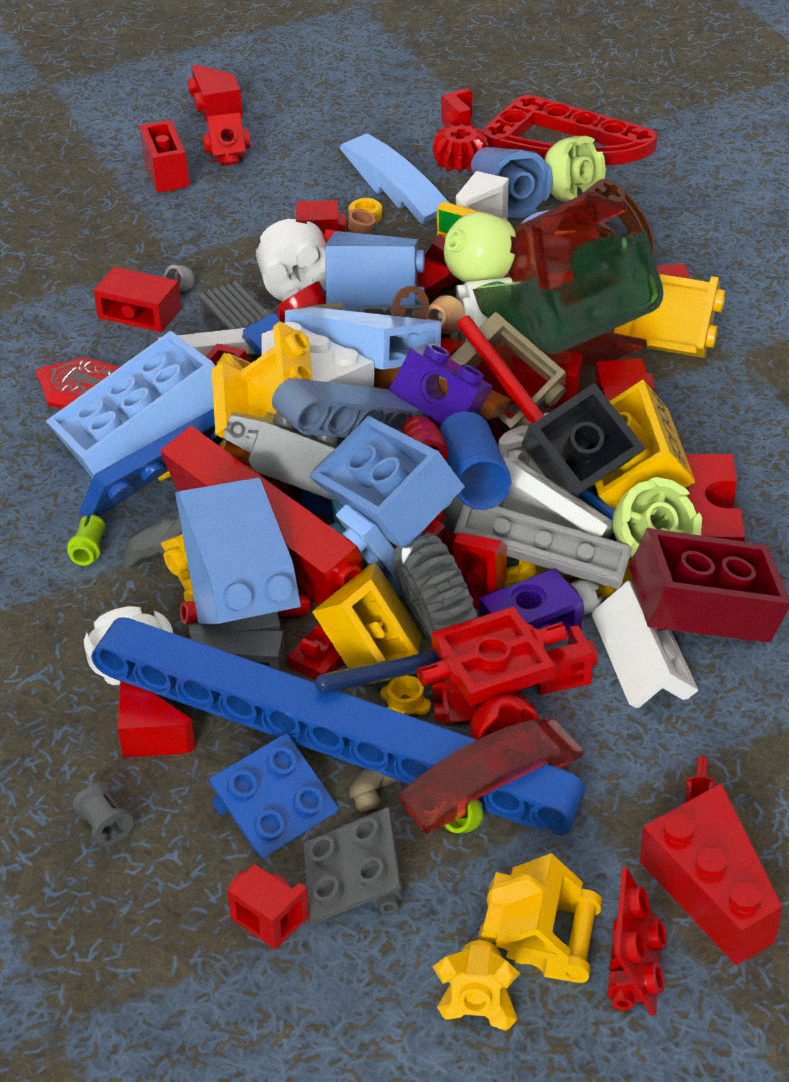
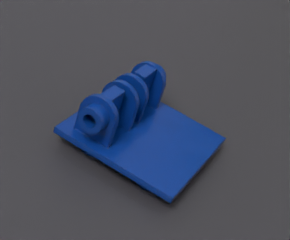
[208,733,340,859]

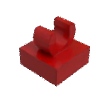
[287,624,344,680]

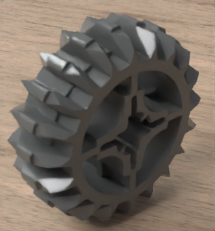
[393,532,477,646]

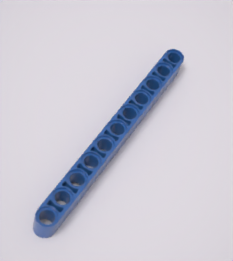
[91,617,585,835]

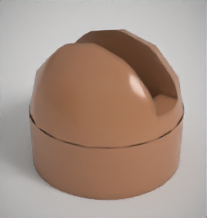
[346,209,375,234]

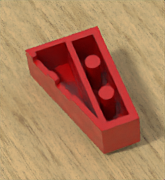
[639,783,782,965]

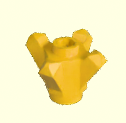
[432,940,520,1031]

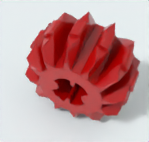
[433,123,488,173]

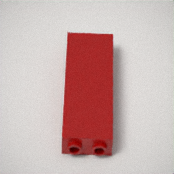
[160,426,364,606]

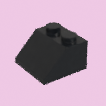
[521,383,646,496]

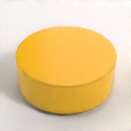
[348,198,382,224]

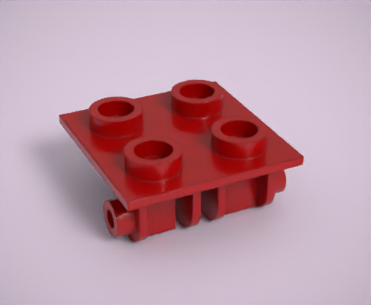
[607,867,667,1015]

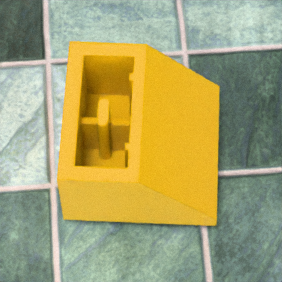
[312,562,422,685]

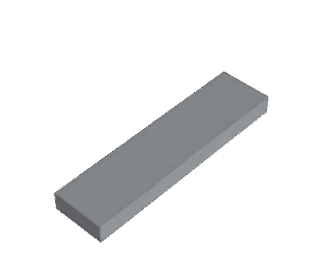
[454,504,632,589]

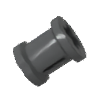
[73,782,134,847]

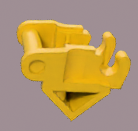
[477,853,603,983]

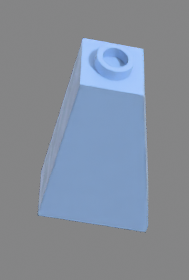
[285,307,441,370]

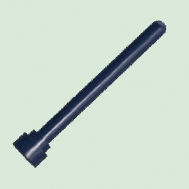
[315,651,441,693]

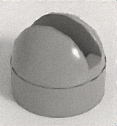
[164,265,195,293]
[569,579,603,616]

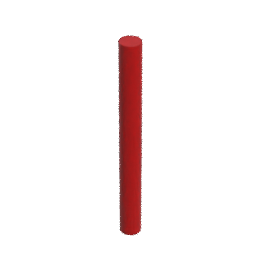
[457,315,545,425]

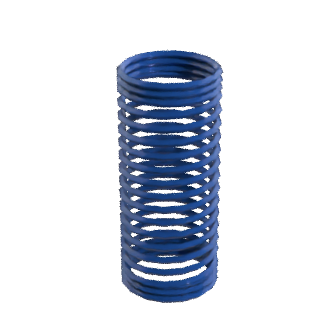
[439,411,512,510]

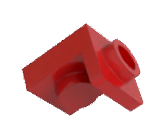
[536,625,598,695]

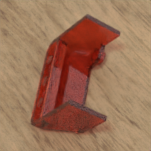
[509,193,647,367]

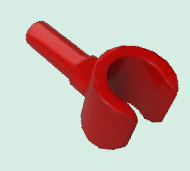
[686,756,715,802]

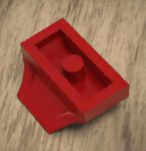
[445,530,507,609]

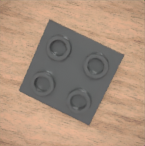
[303,807,403,923]

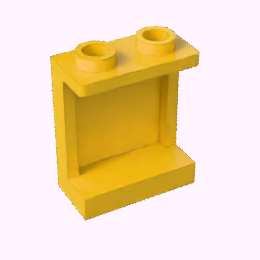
[614,263,726,358]
[211,321,313,443]

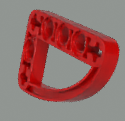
[483,95,657,165]

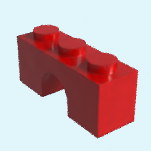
[685,454,745,542]

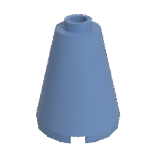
[471,147,553,218]

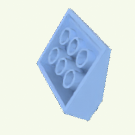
[46,331,215,478]

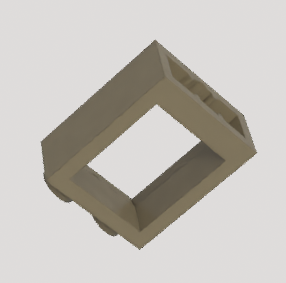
[449,311,566,433]

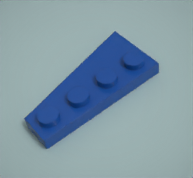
[79,409,223,522]

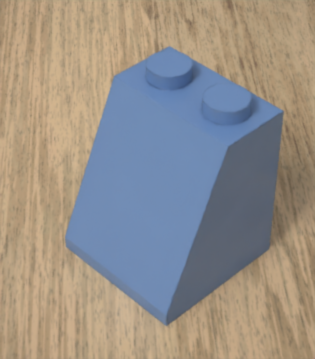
[325,232,425,312]

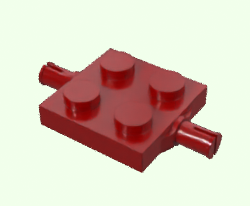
[417,606,567,706]

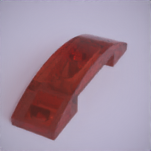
[399,719,584,834]

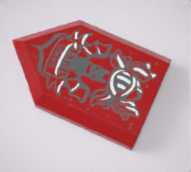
[35,357,120,409]

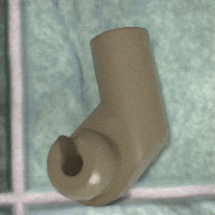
[349,769,399,813]

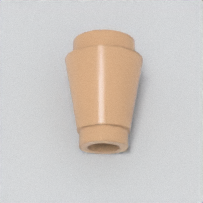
[426,296,465,334]

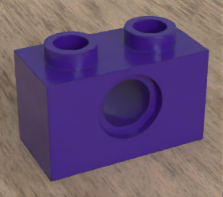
[389,343,493,424]
[479,569,583,635]

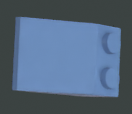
[310,416,465,549]
[175,478,301,624]

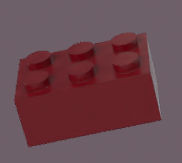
[629,528,789,643]

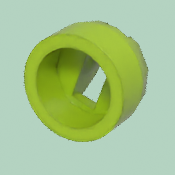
[441,794,484,833]

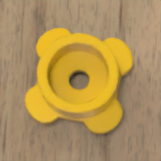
[380,675,431,715]

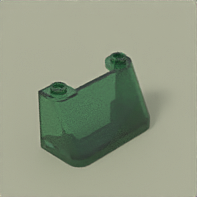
[473,231,664,354]

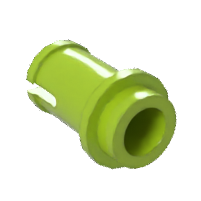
[67,515,106,566]

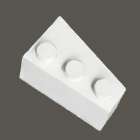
[262,322,375,387]

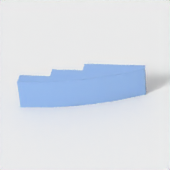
[340,133,449,224]

